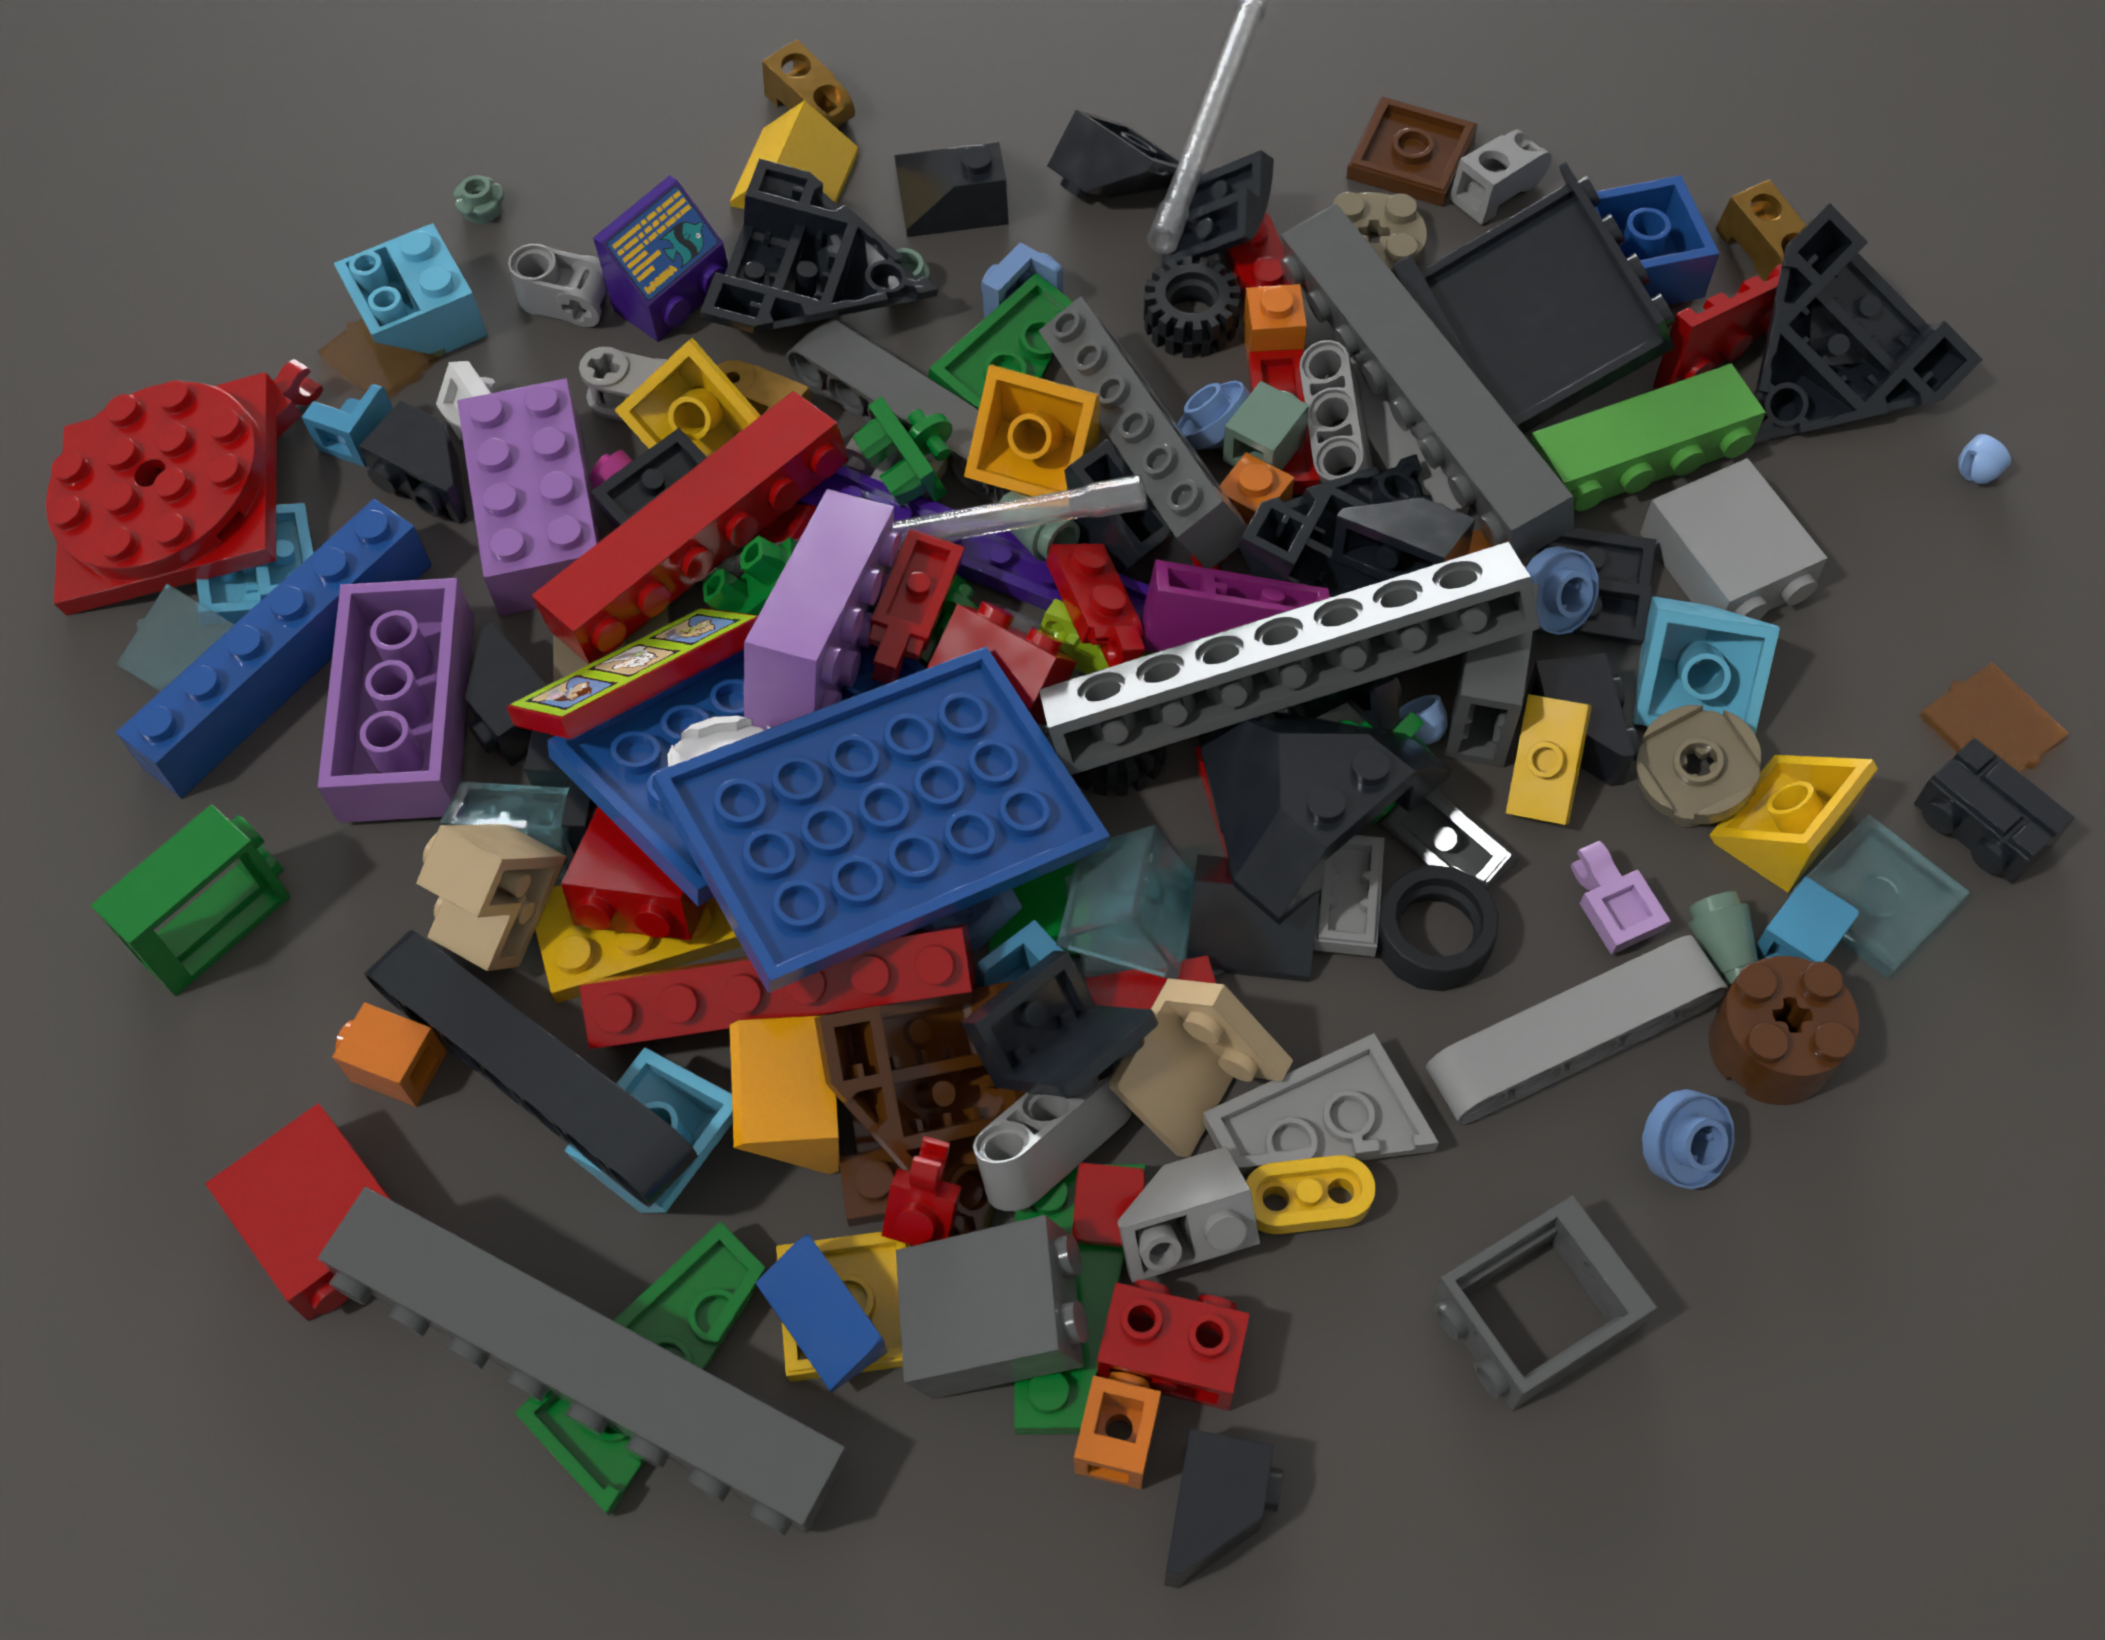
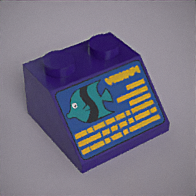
[593,175,728,342]

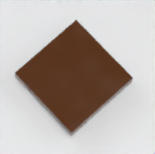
[1346,97,1478,207]

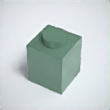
[1223,381,1309,470]

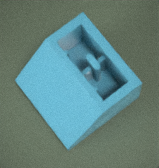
[334,223,488,356]

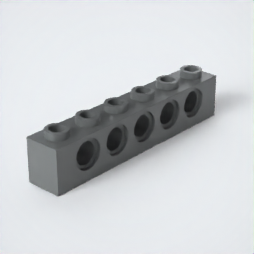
[1039,296,1248,569]

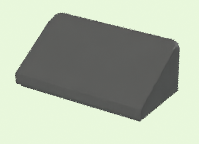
[1382,787,1519,890]

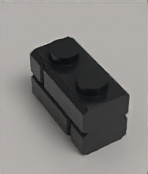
[1914,737,2075,884]

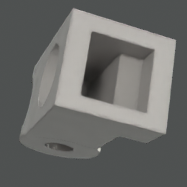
[1449,129,1552,225]

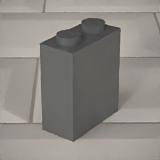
[1445,584,1539,768]
[896,1215,1089,1399]

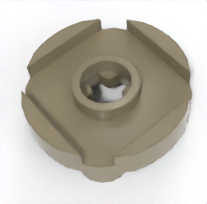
[1333,192,1427,280]
[1637,705,1761,828]

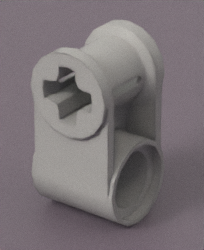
[508,244,608,327]
[579,346,667,422]

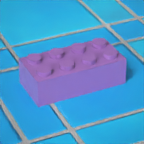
[457,378,602,616]
[744,489,901,730]
[317,578,474,823]

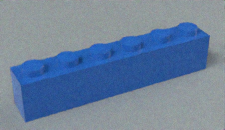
[115,499,432,799]

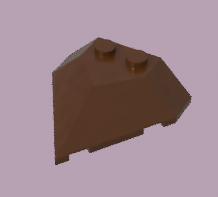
[814,981,1026,1235]

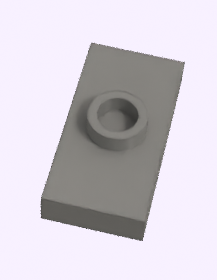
[1313,835,1385,957]

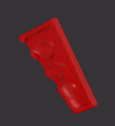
[1653,264,1782,389]

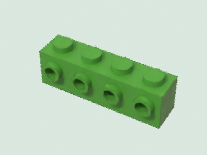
[1530,363,1766,511]

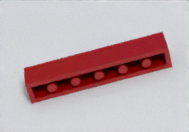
[531,390,848,665]
[579,923,977,1049]

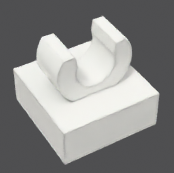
[436,361,496,440]

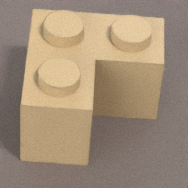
[416,824,567,971]

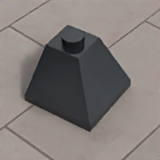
[1047,110,1200,199]
[894,142,1009,237]

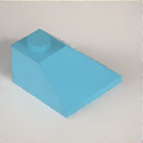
[1633,596,1780,734]

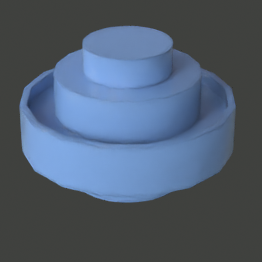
[1178,380,1250,450]
[1525,546,1599,635]
[1642,1089,1735,1190]

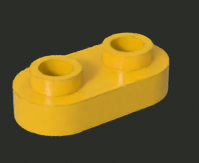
[1246,1155,1375,1234]

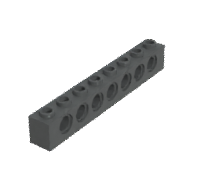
[1039,542,1540,775]

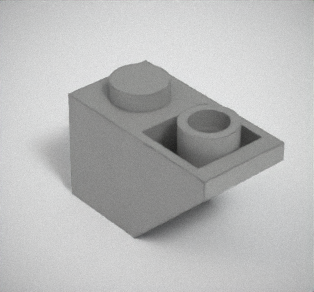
[1117,1146,1260,1283]

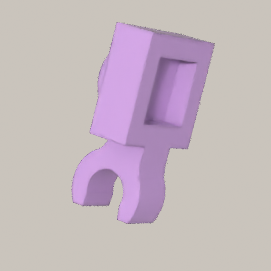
[1570,840,1670,955]

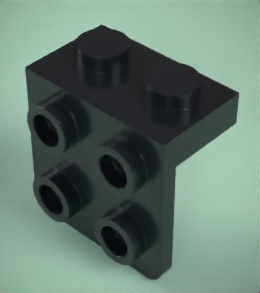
[961,951,1159,1099]

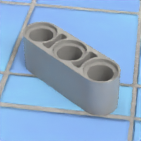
[1300,340,1373,483]
[973,1059,1132,1211]

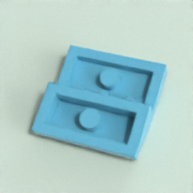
[196,503,313,627]

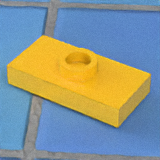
[1506,694,1592,825]

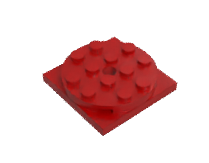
[46,372,277,616]

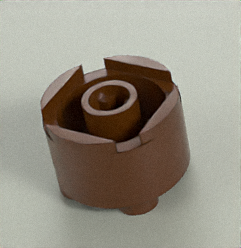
[1708,956,1859,1105]

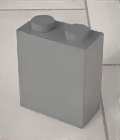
[1640,458,1827,620]

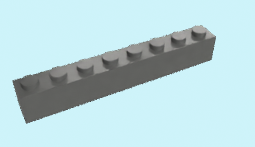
[1280,203,1575,559]
[318,1186,848,1537]

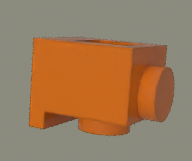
[1074,1372,1161,1490]

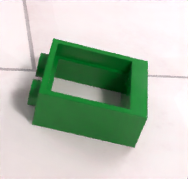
[90,804,290,997]

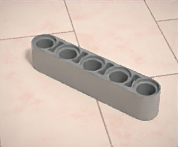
[1425,935,1729,1125]

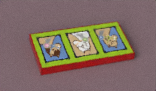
[506,608,759,740]

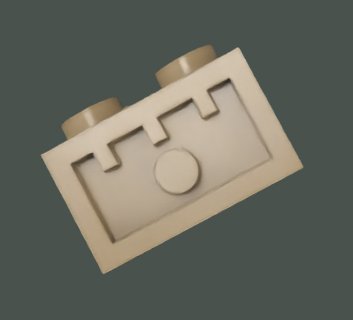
[1109,978,1293,1158]

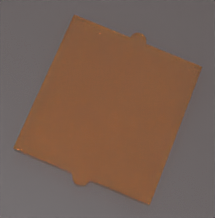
[318,318,446,397]
[1919,662,2069,772]

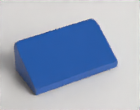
[756,1234,888,1393]

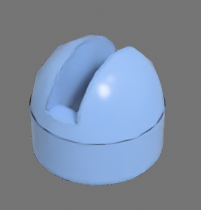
[1958,434,2011,484]
[1399,695,1448,744]

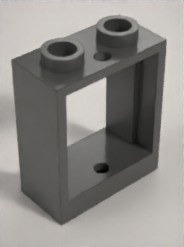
[1432,1195,1657,1412]

